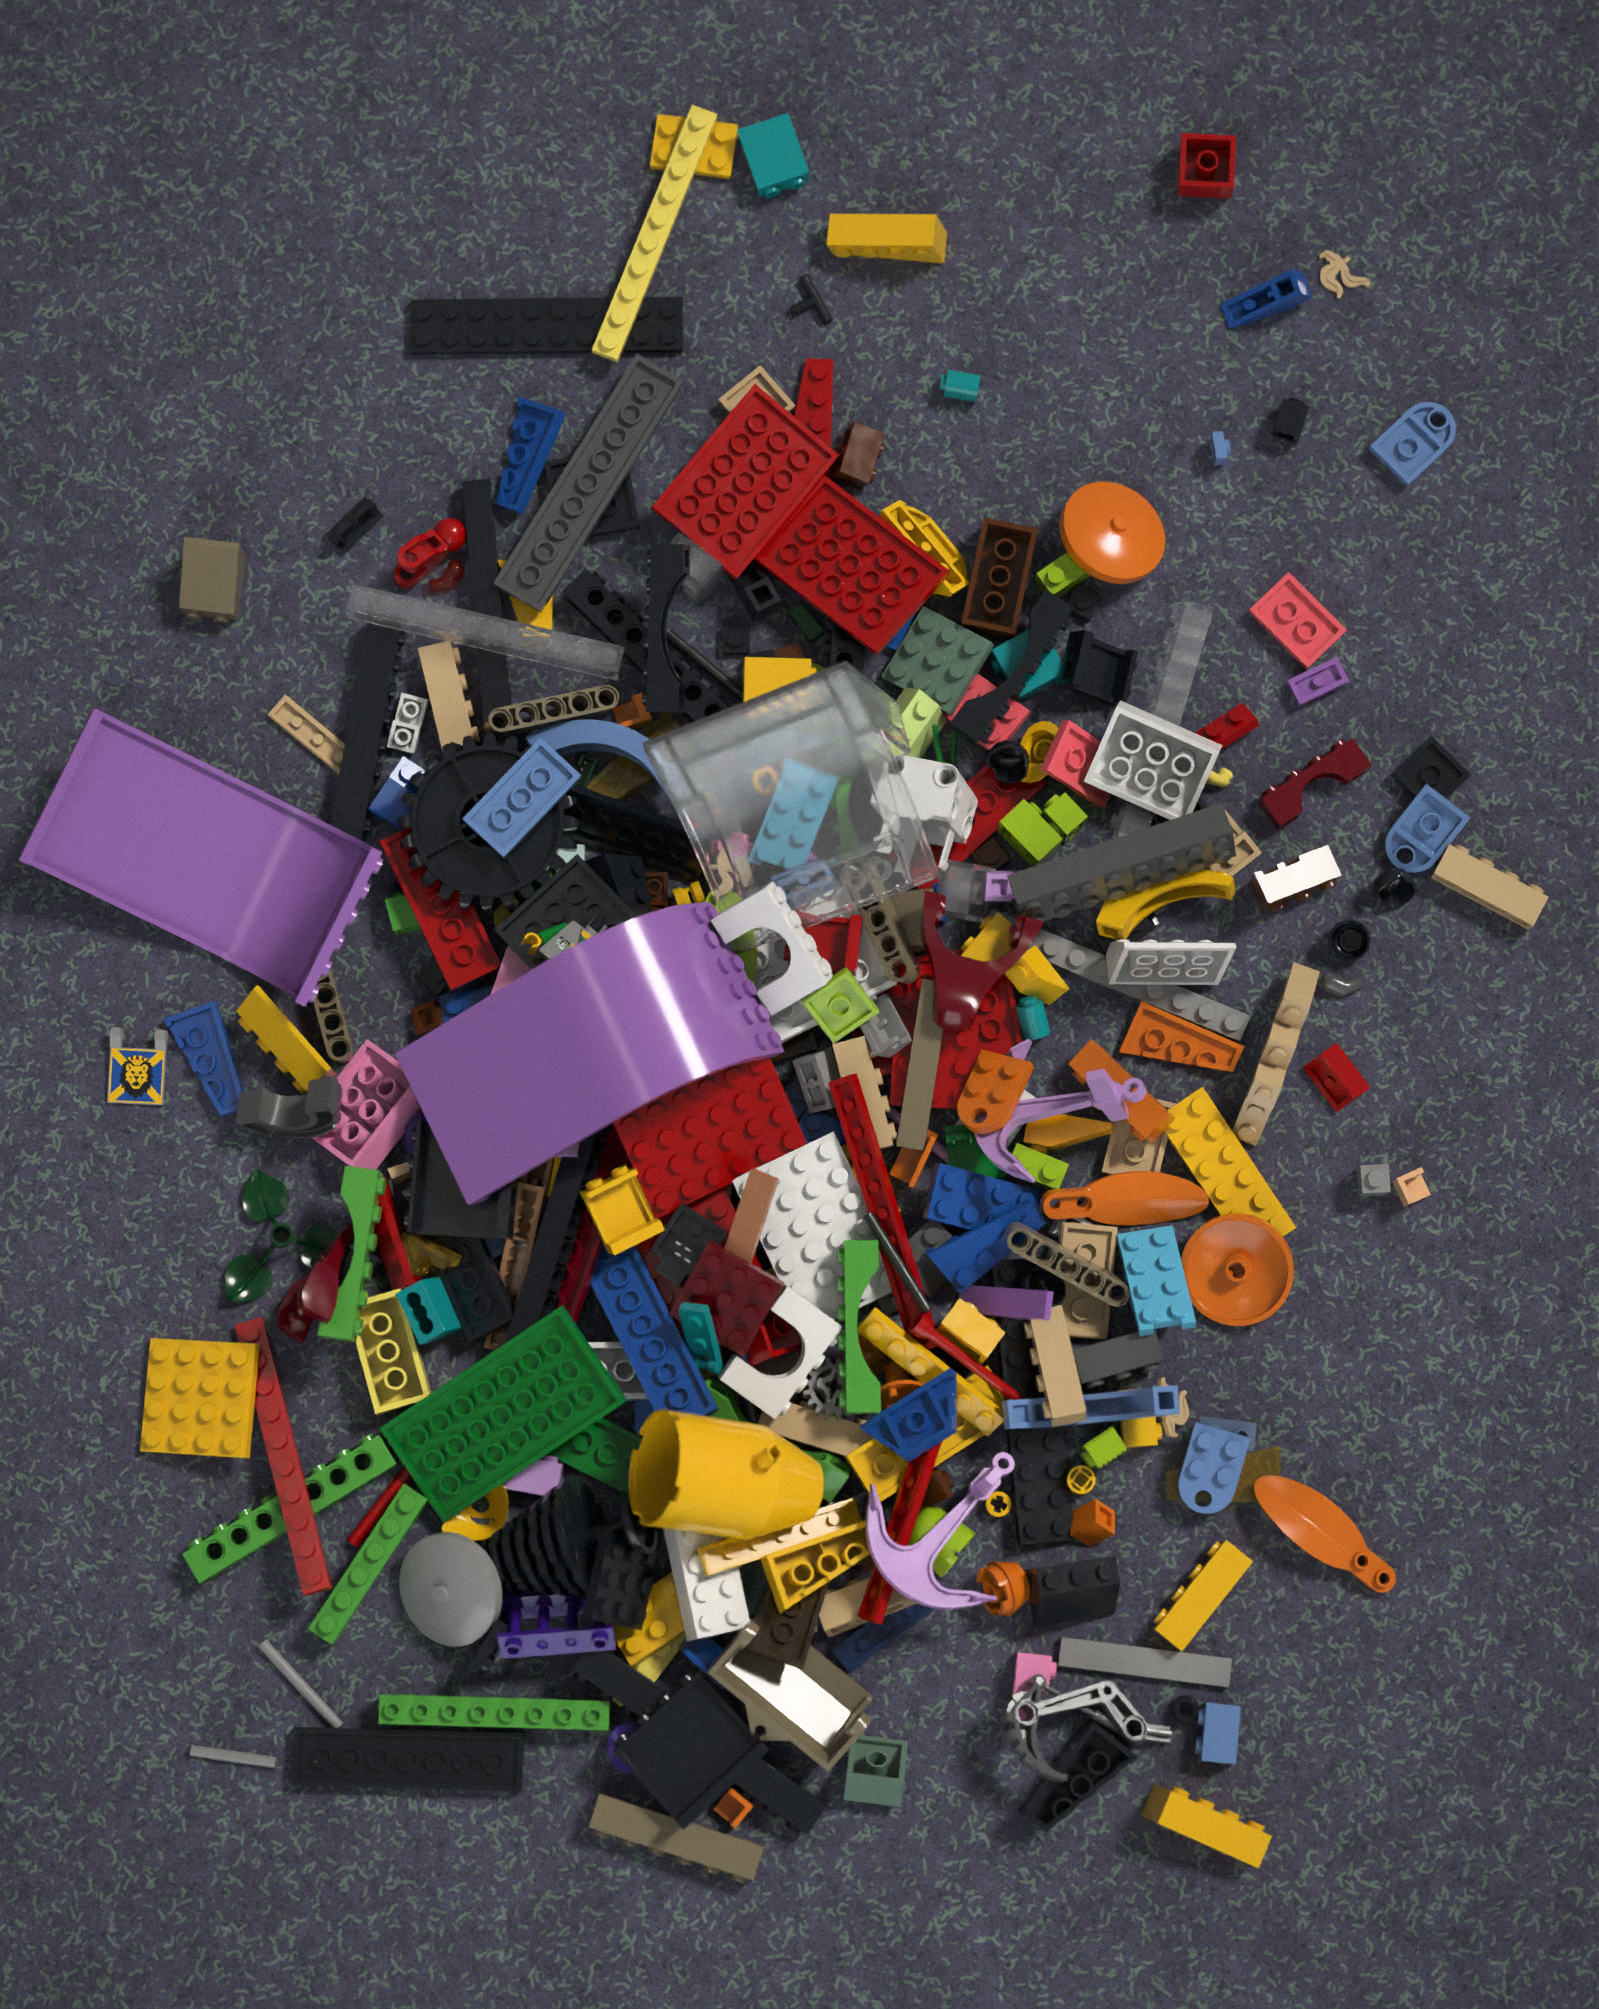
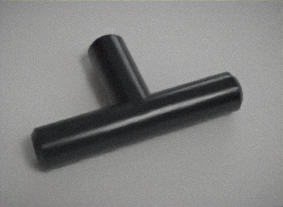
[790,274,833,325]

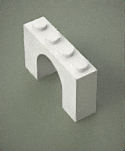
[710,881,833,1016]
[717,1284,842,1419]

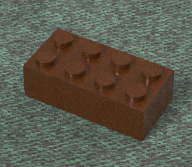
[961,517,1038,640]

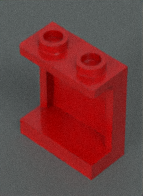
[784,909,863,977]

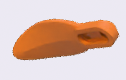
[1040,1171,1209,1225]
[1253,1475,1396,1593]

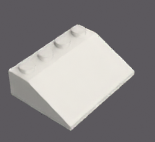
[1084,700,1222,820]
[1106,939,1236,985]

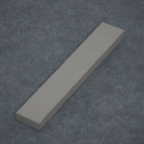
[1058,1637,1232,1687]

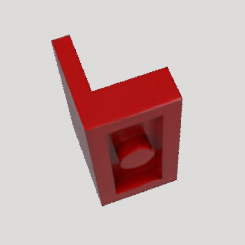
[1303,1044,1370,1113]

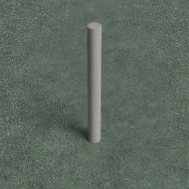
[258,1639,343,1728]

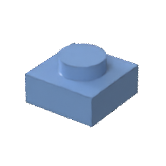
[1210,431,1231,466]

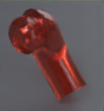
[429,560,464,593]

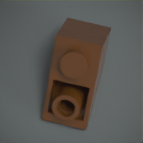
[920,1467,955,1510]

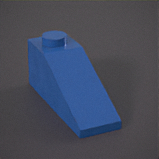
[1221,269,1313,329]

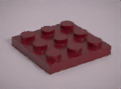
[669,1240,785,1357]

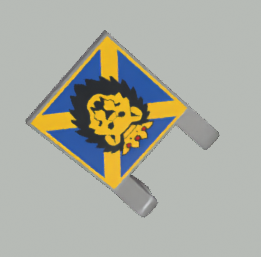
[107,1027,169,1105]

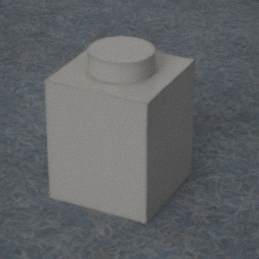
[1356,1164,1391,1197]

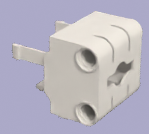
[870,753,978,877]

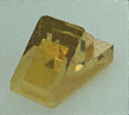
[401,1232,462,1275]

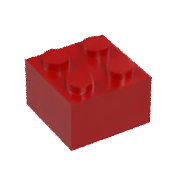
[1177,133,1236,199]

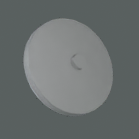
[399,1532,502,1647]

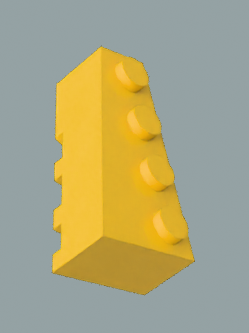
[827,214,947,263]
[761,1520,870,1614]
[1141,1783,1272,1868]

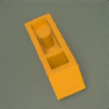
[1023,1114,1116,1154]

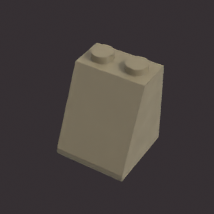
[179,537,247,624]
[860,889,934,953]

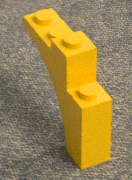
[1096,868,1236,940]

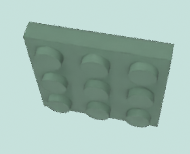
[881,606,994,716]

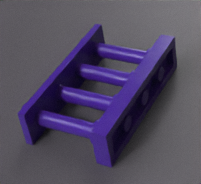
[497,1591,616,1659]

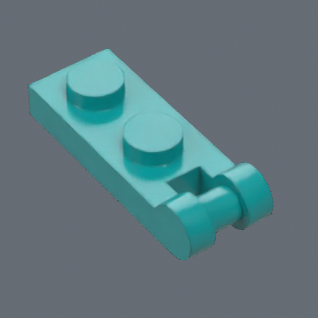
[678,1302,723,1374]

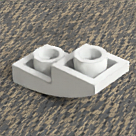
[387,693,429,754]

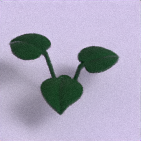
[225,1169,351,1302]

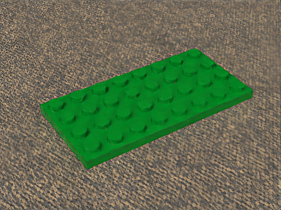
[379,1305,627,1523]

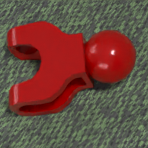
[393,518,467,589]

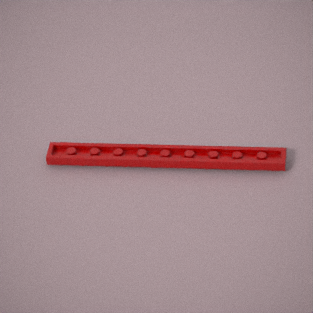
[828,1073,938,1349]
[235,1317,333,1596]

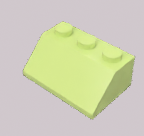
[859,688,946,771]

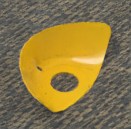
[441,1484,508,1541]

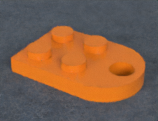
[957,1050,1034,1134]

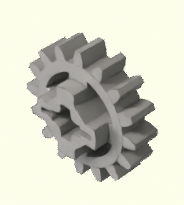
[802,1358,851,1421]

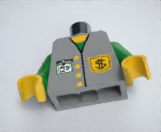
[521,917,607,960]

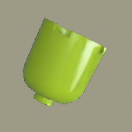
[908,1505,976,1578]

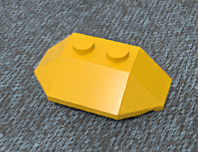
[880,500,970,597]

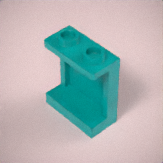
[737,113,809,198]

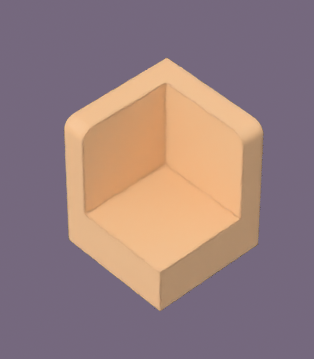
[1392,1167,1431,1207]

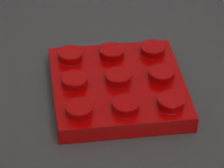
[890,1021,979,1109]

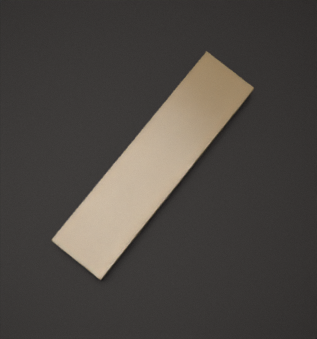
[267,694,345,775]

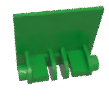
[945,1125,1006,1178]

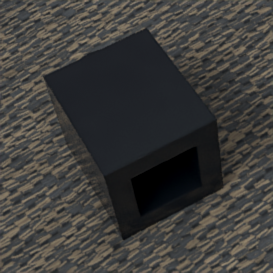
[1271,398,1310,444]

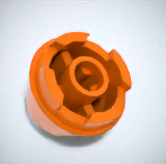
[977,1561,1030,1616]

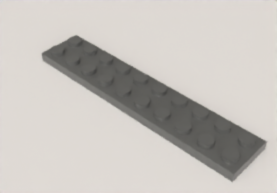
[493,354,684,613]

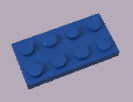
[923,1163,1040,1231]

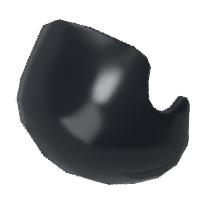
[987,740,1029,784]
[1372,868,1417,909]
[1328,919,1371,962]
[1021,1268,1066,1307]

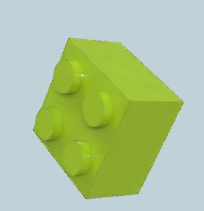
[997,799,1063,867]

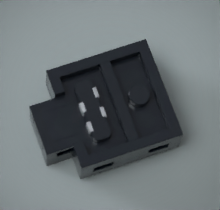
[650,1203,729,1288]

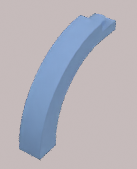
[526,720,685,809]
[1002,1385,1180,1430]

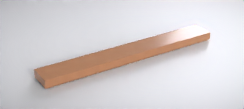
[700,1168,779,1380]

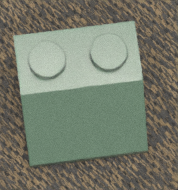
[843,1735,908,1807]

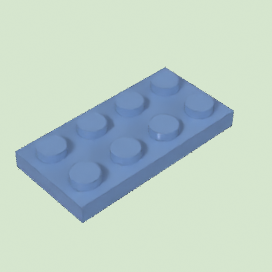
[463,738,582,858]

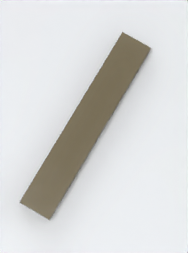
[896,979,944,1151]

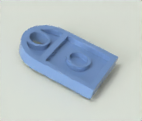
[1369,402,1456,487]
[1385,783,1470,873]
[1178,1422,1251,1514]

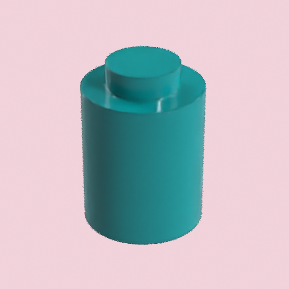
[939,370,981,402]
[1016,996,1051,1040]

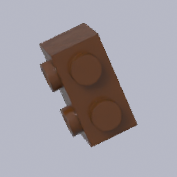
[830,421,884,490]

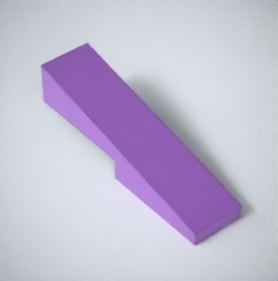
[959,1285,1053,1320]

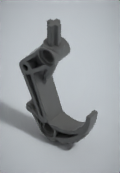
[999,1674,1172,1783]

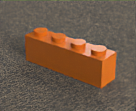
[1068,1039,1176,1143]

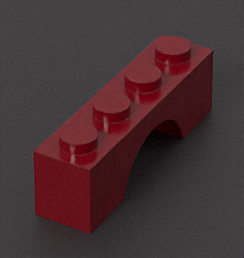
[1259,738,1372,831]

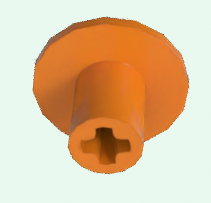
[880,1361,923,1411]

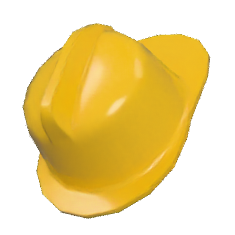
[1020,721,1059,783]

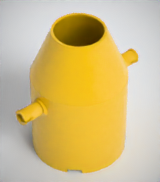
[628,1409,824,1540]

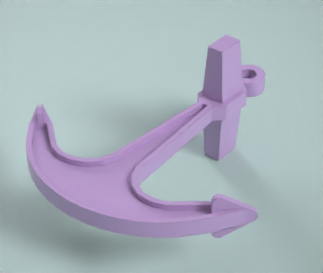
[974,1039,1147,1183]
[865,1452,1015,1610]

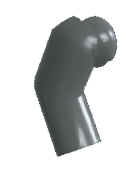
[1320,972,1363,997]

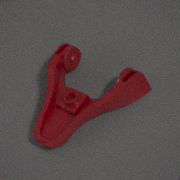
[920,890,1044,1032]
[275,1223,355,1344]

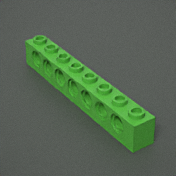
[182,1433,399,1584]
[378,1694,611,1730]

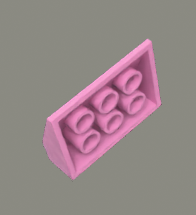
[312,1039,422,1170]

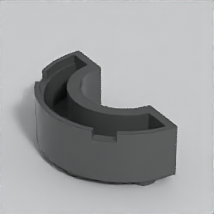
[236,1076,342,1139]

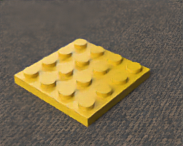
[140,1338,260,1459]

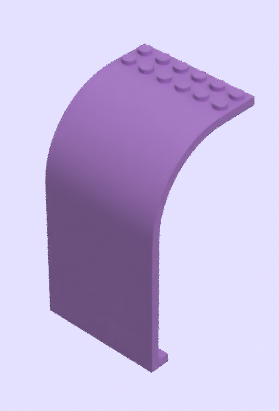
[18,708,383,1007]
[395,902,785,1205]

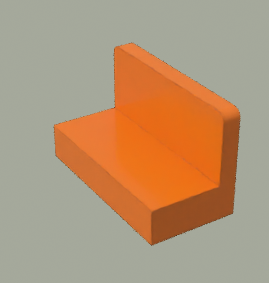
[890,1129,939,1189]

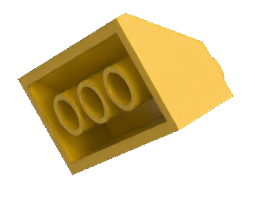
[236,985,337,1095]

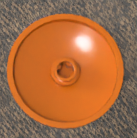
[1059,481,1165,584]
[1181,1213,1294,1326]

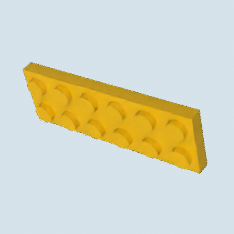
[1164,1087,1296,1236]
[845,1365,1004,1502]

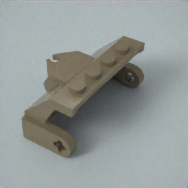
[708,1608,873,1771]

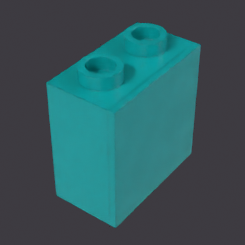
[989,630,1063,702]
[396,1276,462,1345]

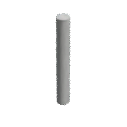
[190,1745,277,1768]

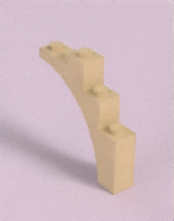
[1232,962,1320,1146]

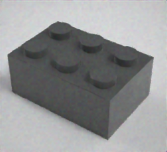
[1072,1329,1164,1390]

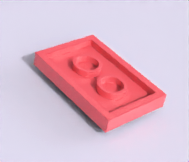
[1248,572,1347,670]
[942,674,1030,751]
[1040,720,1111,808]

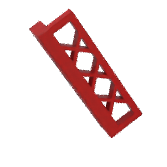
[374,1176,421,1290]

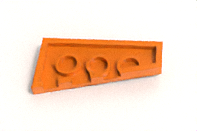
[1119,1001,1244,1072]

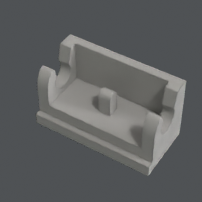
[860,994,913,1058]
[792,1047,841,1114]

